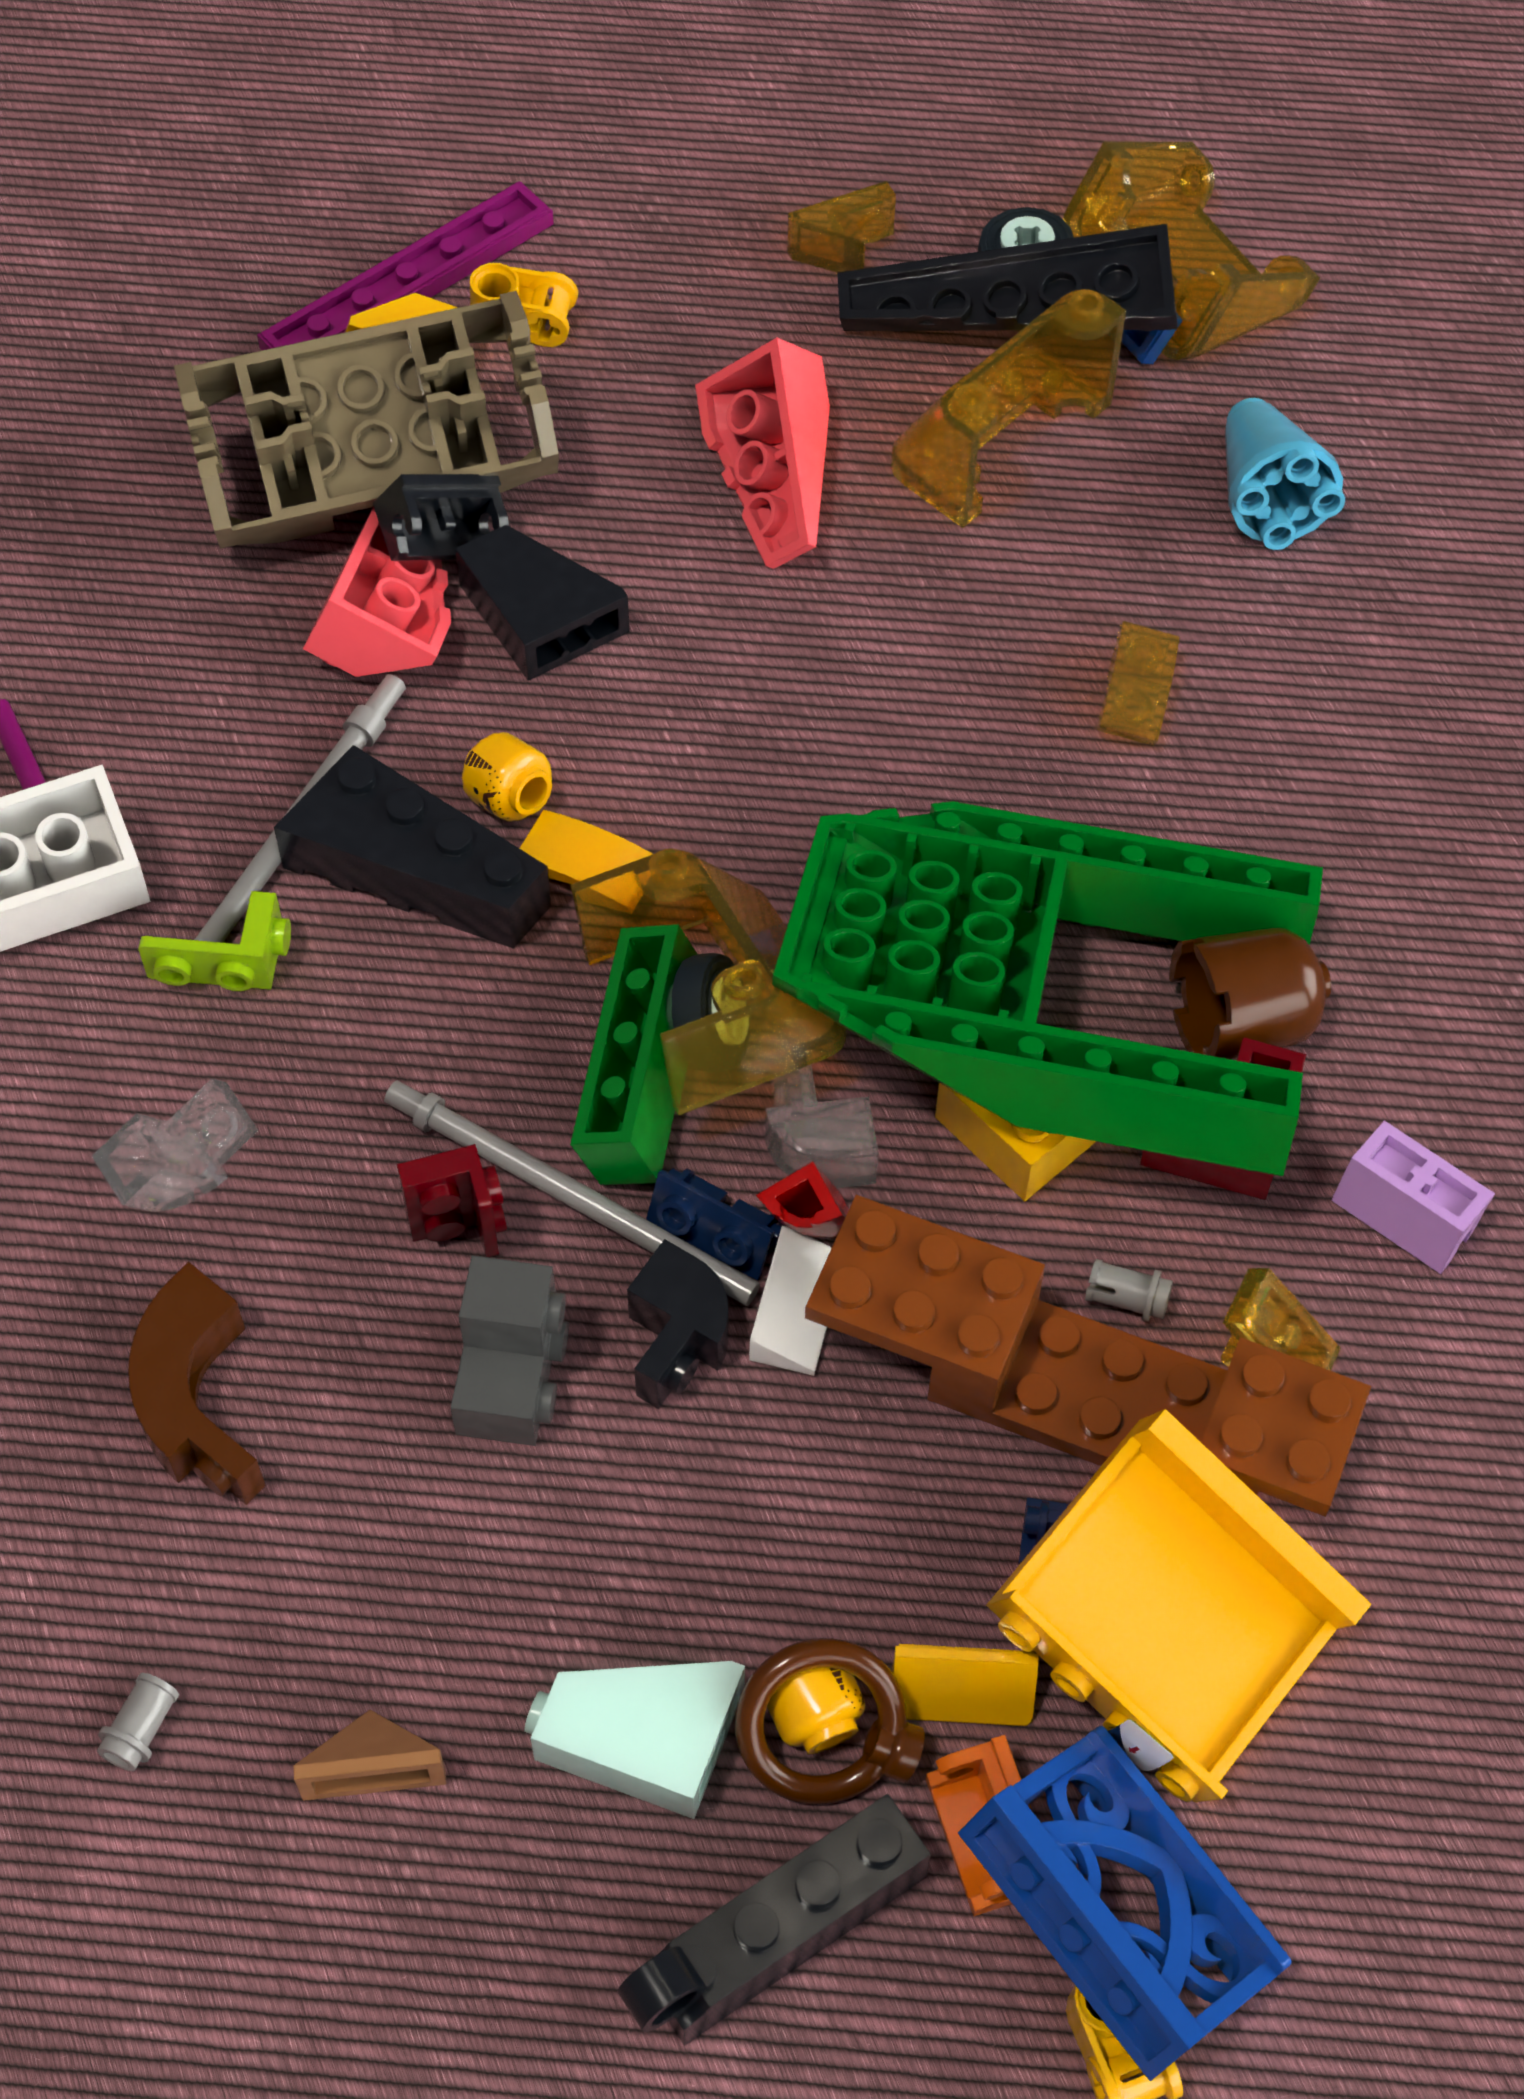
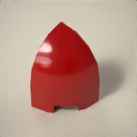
[756,1161,849,1238]

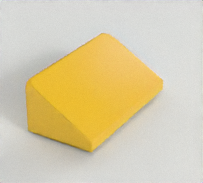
[892,1644,1039,1726]

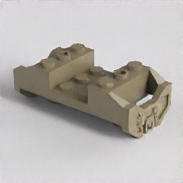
[174,291,559,549]

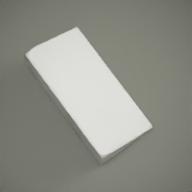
[749,1226,832,1376]

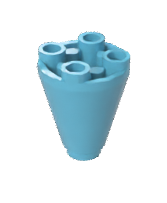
[1225,398,1345,550]

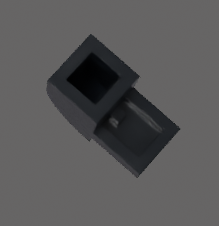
[627,1239,728,1409]

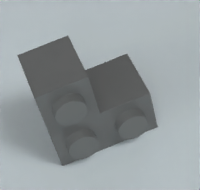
[450,1255,569,1446]

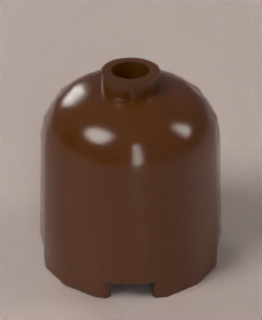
[1169,928,1331,1059]

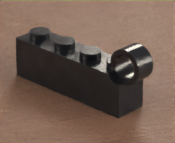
[617,1793,931,2046]

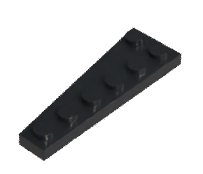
[837,224,1178,331]

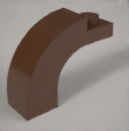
[128,1261,266,1505]

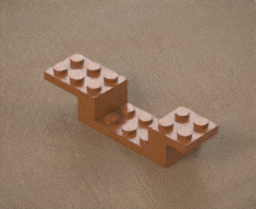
[805,1194,1372,1517]

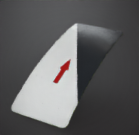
[1108,1719,1174,1771]

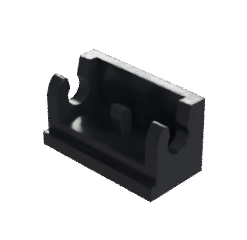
[373,474,509,561]

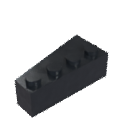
[274,745,551,949]

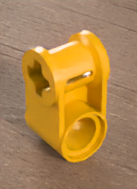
[470,263,578,347]
[1066,1985,1183,2099]

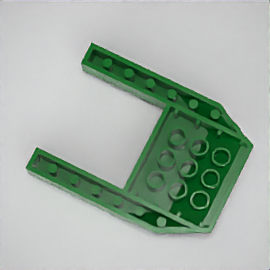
[772,801,1323,1176]

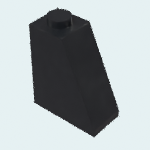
[455,525,630,681]

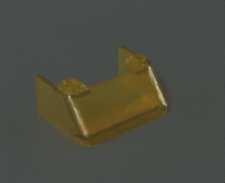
[571,849,846,1116]

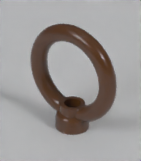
[735,1638,925,1805]

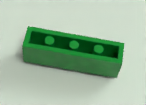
[570,924,697,1185]

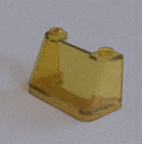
[1063,142,1320,360]
[891,289,1126,528]

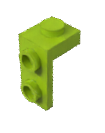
[138,891,291,991]

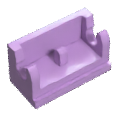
[1331,1120,1495,1274]

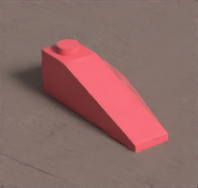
[695,337,830,569]
[303,507,451,677]

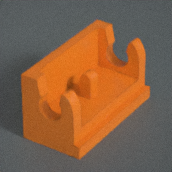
[925,1735,1033,1916]

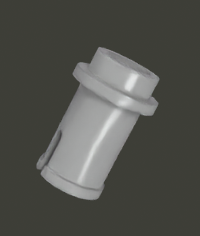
[1085,1259,1173,1322]
[97,1673,179,1771]

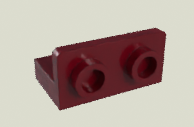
[397,1144,507,1257]

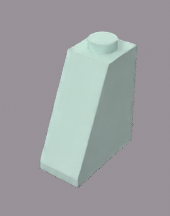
[525,1661,745,1819]

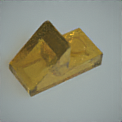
[787,181,896,273]
[1221,1268,1341,1371]

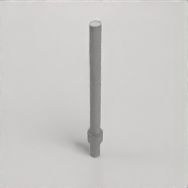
[194,674,406,943]

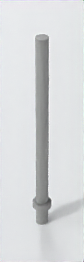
[384,1080,760,1306]

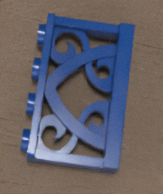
[958,1726,1291,2081]

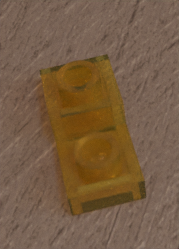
[1096,621,1180,746]

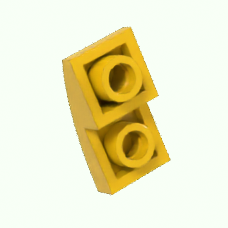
[519,810,659,910]

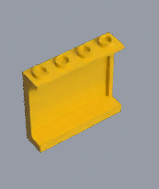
[986,1409,1371,1802]

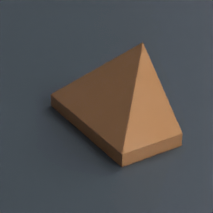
[293,1710,446,1801]

